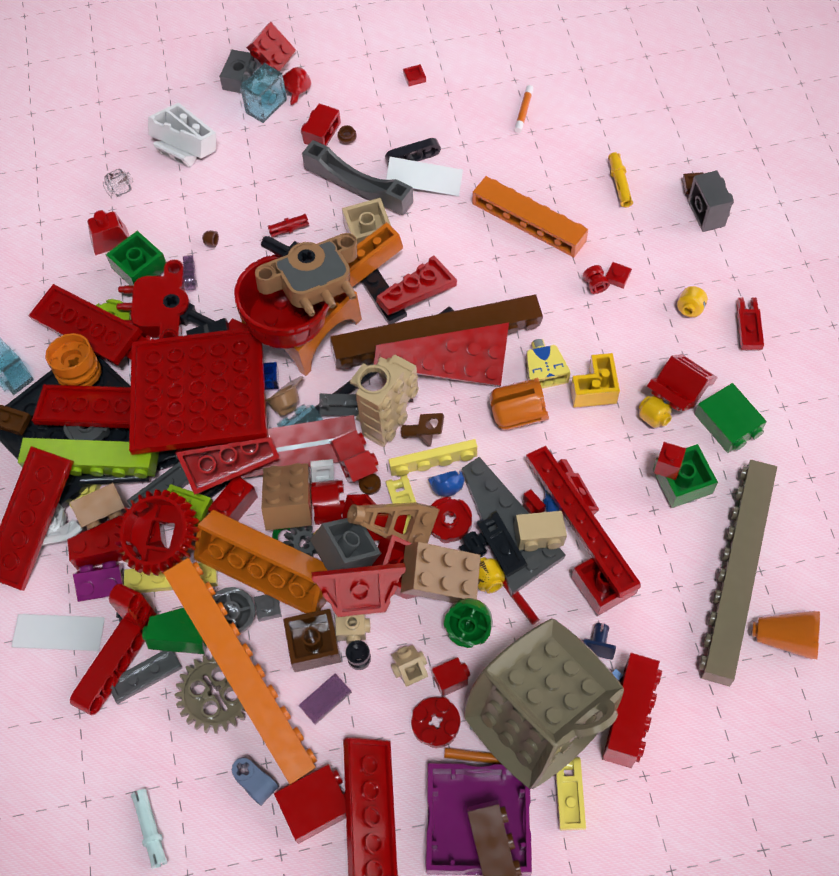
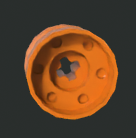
[45,333,101,386]

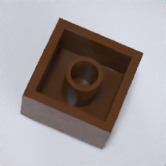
[283,609,341,673]

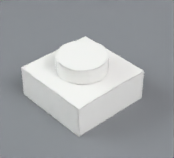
[310,459,334,482]

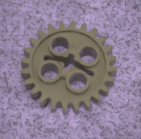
[175,655,246,734]

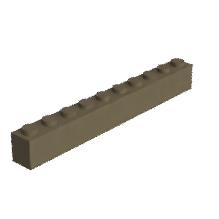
[699,459,778,687]

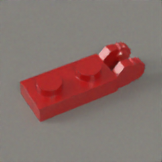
[737,297,764,350]

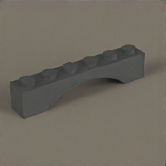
[302,140,413,216]

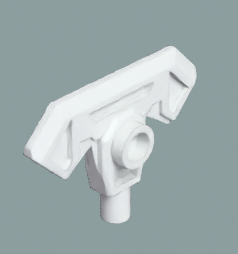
[42,503,83,545]

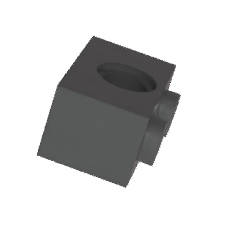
[219,49,257,94]

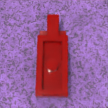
[558,459,599,515]

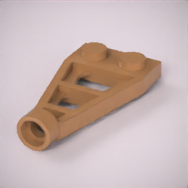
[347,502,439,544]

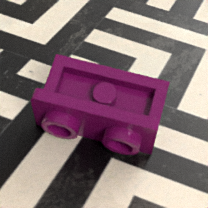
[73,561,124,602]

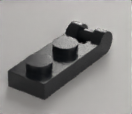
[477,510,528,577]

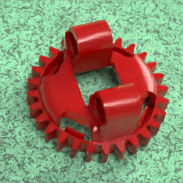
[114,489,200,576]

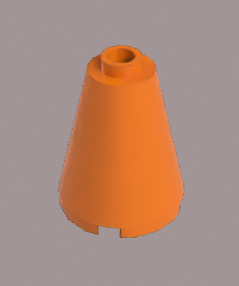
[753,611,820,660]

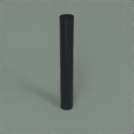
[80,475,149,485]

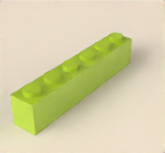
[17,438,159,478]

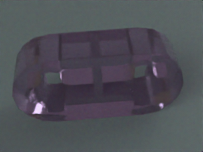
[183,255,196,291]

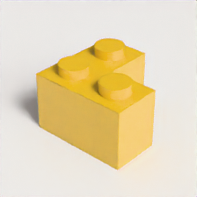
[571,353,620,408]

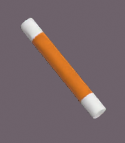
[514,85,534,133]

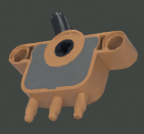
[255,233,357,316]

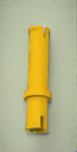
[608,152,633,208]

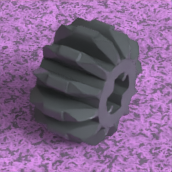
[282,526,318,557]

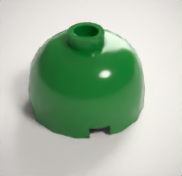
[444,598,493,648]

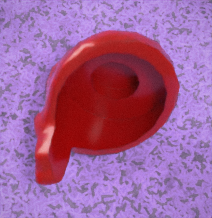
[282,67,311,105]

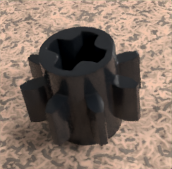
[459,531,489,558]

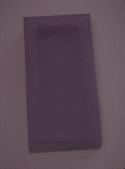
[298,673,352,725]

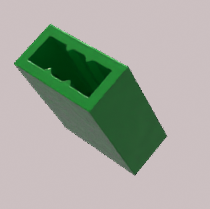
[694,383,767,453]

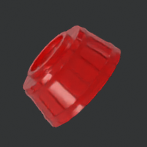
[234,254,329,349]

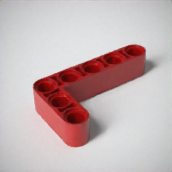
[70,584,157,716]

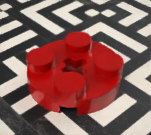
[431,497,472,543]
[411,697,461,748]

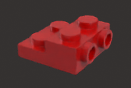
[246,22,296,76]

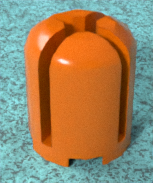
[489,378,549,431]

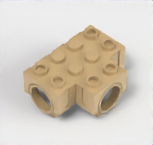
[350,355,419,448]

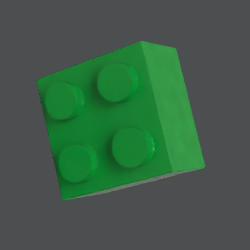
[105,230,166,285]
[653,444,718,508]

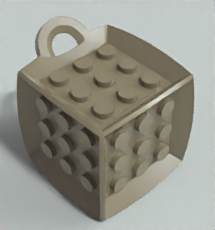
[465,619,624,789]

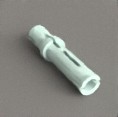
[131,789,168,869]

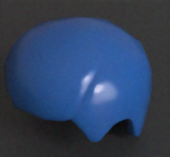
[428,470,465,497]

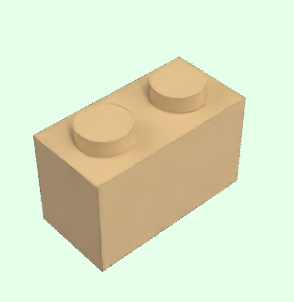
[513,511,567,551]

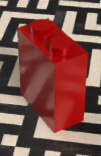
[274,764,346,844]

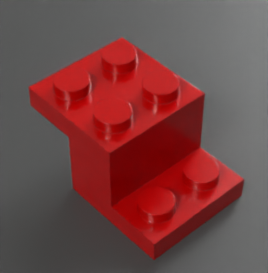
[647,354,718,411]

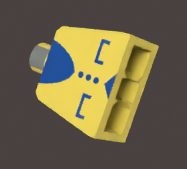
[526,339,570,389]

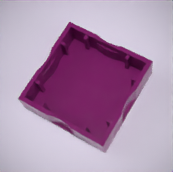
[426,763,532,876]

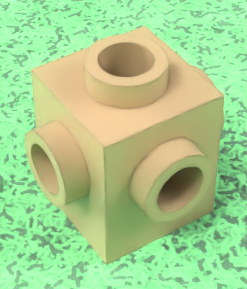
[336,614,370,644]
[391,645,428,687]

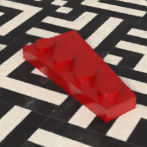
[376,255,457,315]

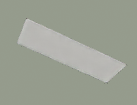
[386,157,463,196]
[11,614,105,651]

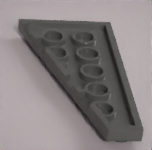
[461,457,566,596]

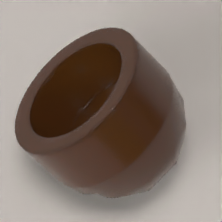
[202,230,219,247]

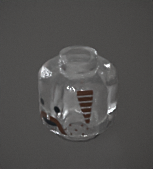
[102,168,134,198]

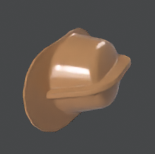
[266,376,304,416]

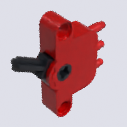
[116,259,214,339]

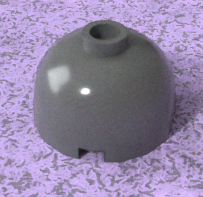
[213,587,255,634]

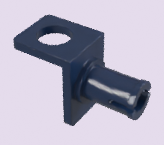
[583,623,616,660]

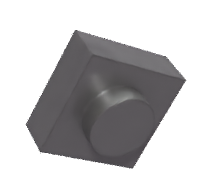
[254,594,282,622]

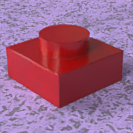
[606,262,632,289]
[523,489,546,514]

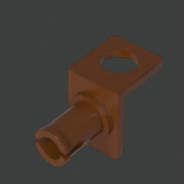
[401,413,444,447]

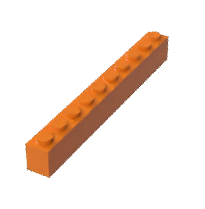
[163,558,317,784]

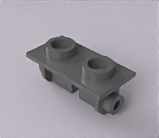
[319,393,359,416]

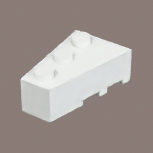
[148,102,216,158]

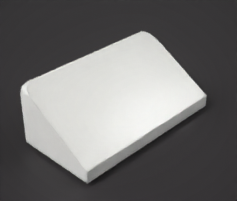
[153,141,197,168]

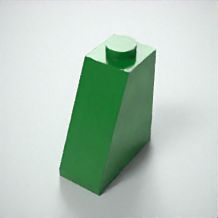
[142,607,206,655]

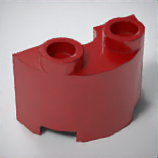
[311,479,345,525]

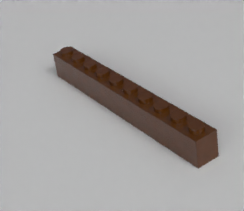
[330,294,543,368]

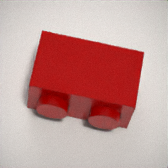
[301,103,341,146]
[208,476,258,521]

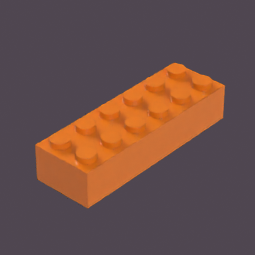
[193,510,327,614]

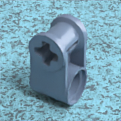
[231,758,279,806]

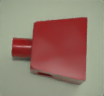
[87,210,129,255]

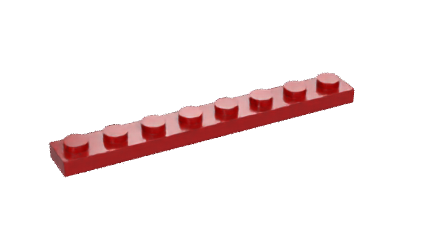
[526,446,641,598]

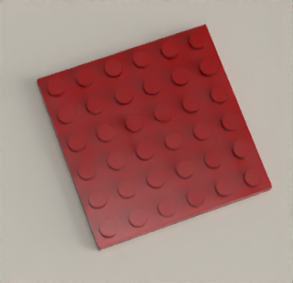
[129,328,268,455]

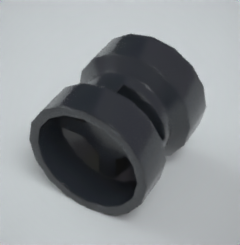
[346,640,371,670]

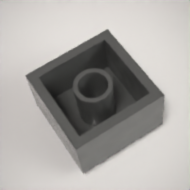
[688,170,734,232]
[310,518,381,570]

